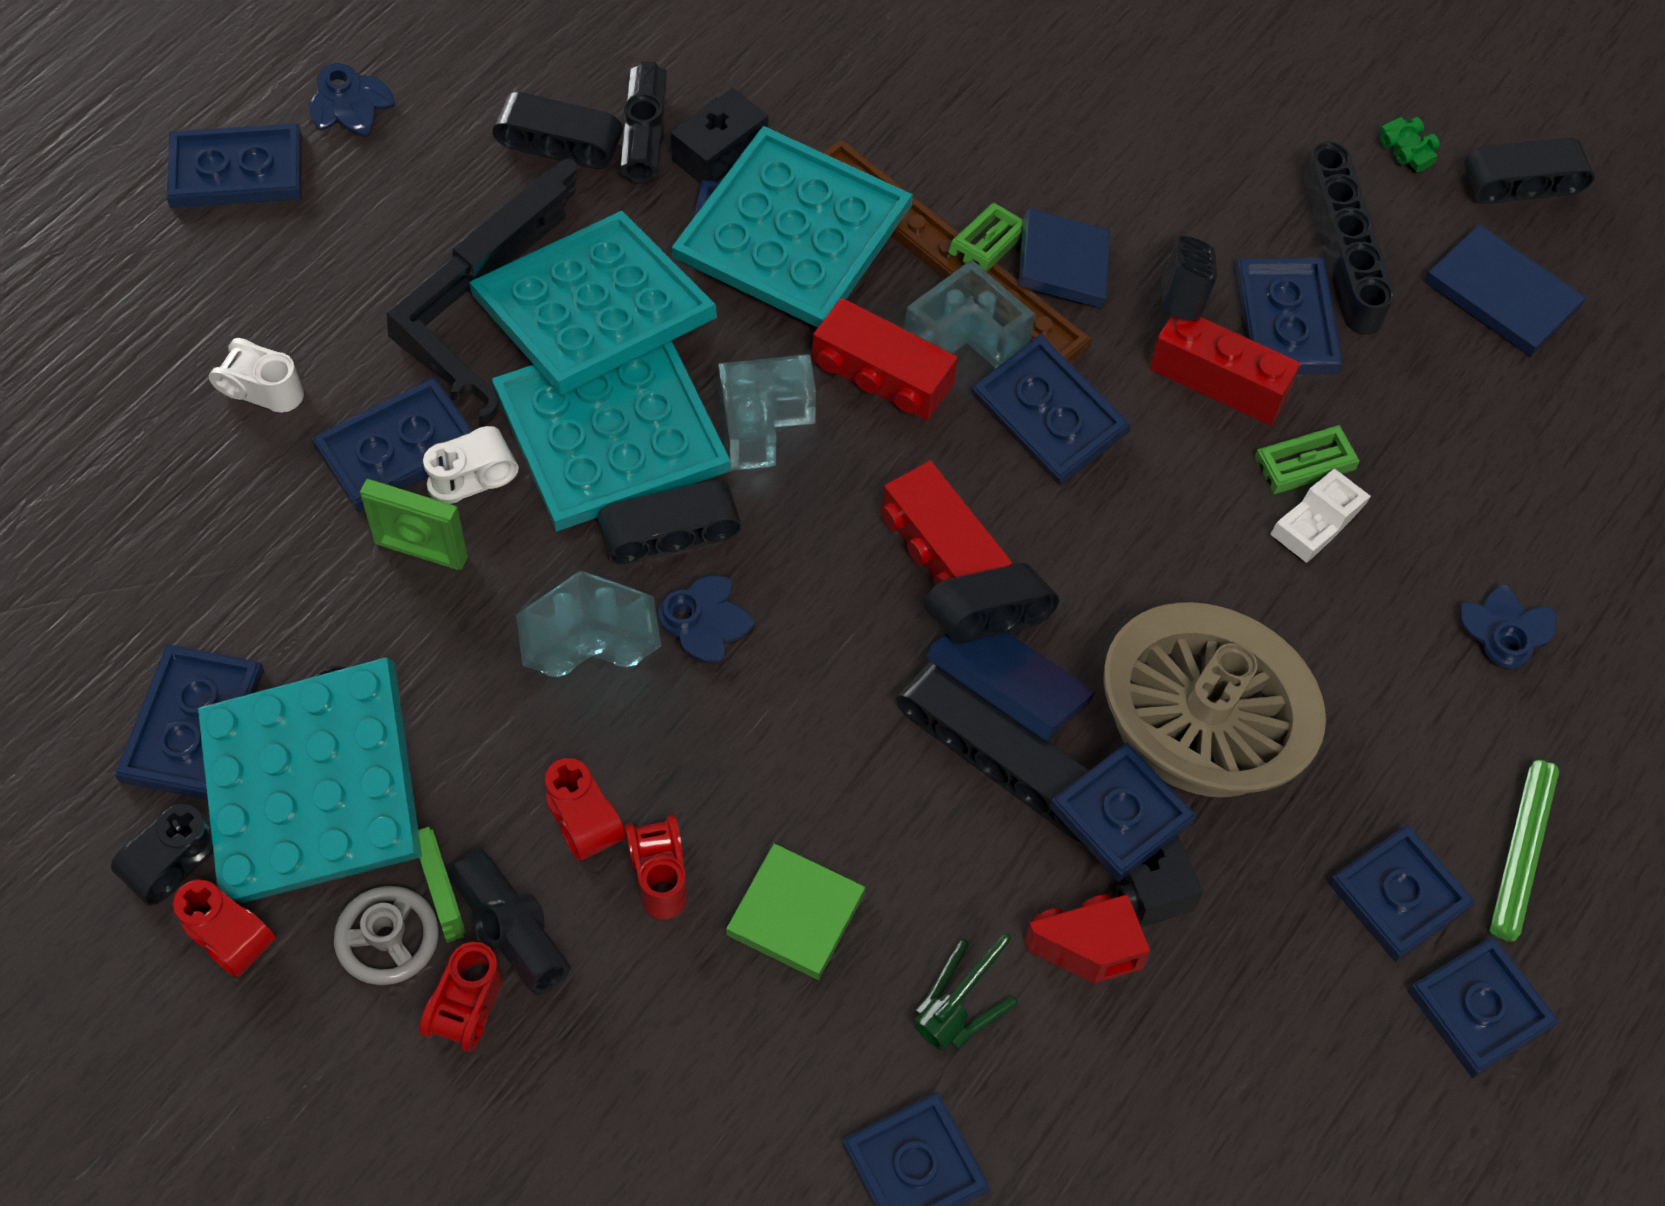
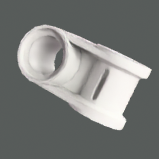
[208,338,304,413]
[423,426,519,504]

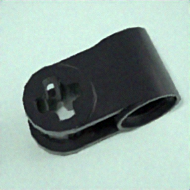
[111,804,213,906]

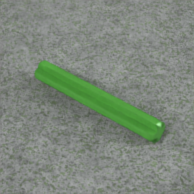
[1490,760,1559,942]

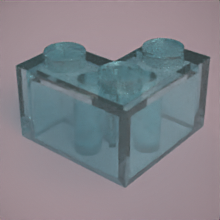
[905,260,1035,368]
[719,354,816,471]
[516,570,661,677]

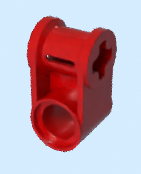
[545,758,626,862]
[625,814,687,919]
[173,879,276,979]
[419,942,503,1053]

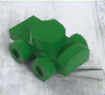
[1380,117,1440,172]

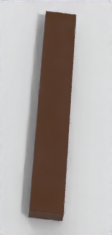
[822,139,1091,363]

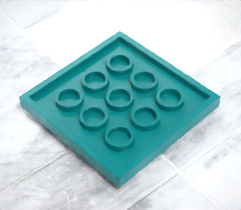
[672,126,913,328]
[469,211,717,395]
[492,341,731,532]
[198,657,422,904]

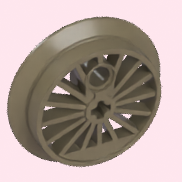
[1104,602,1326,797]

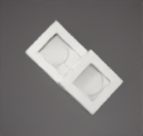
[1270,468,1371,563]

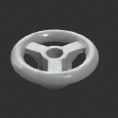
[334,886,439,985]

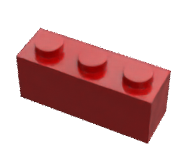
[812,298,958,421]
[1150,314,1301,426]
[880,460,1012,586]

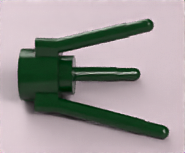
[912,933,1018,1051]

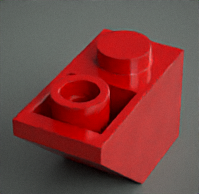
[1024,894,1150,984]

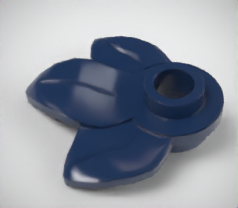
[309,63,395,137]
[658,576,755,663]
[1461,584,1556,669]

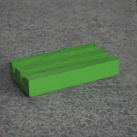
[948,203,1023,274]
[1254,425,1360,494]
[418,827,466,943]

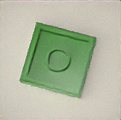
[360,479,468,570]
[726,843,866,980]

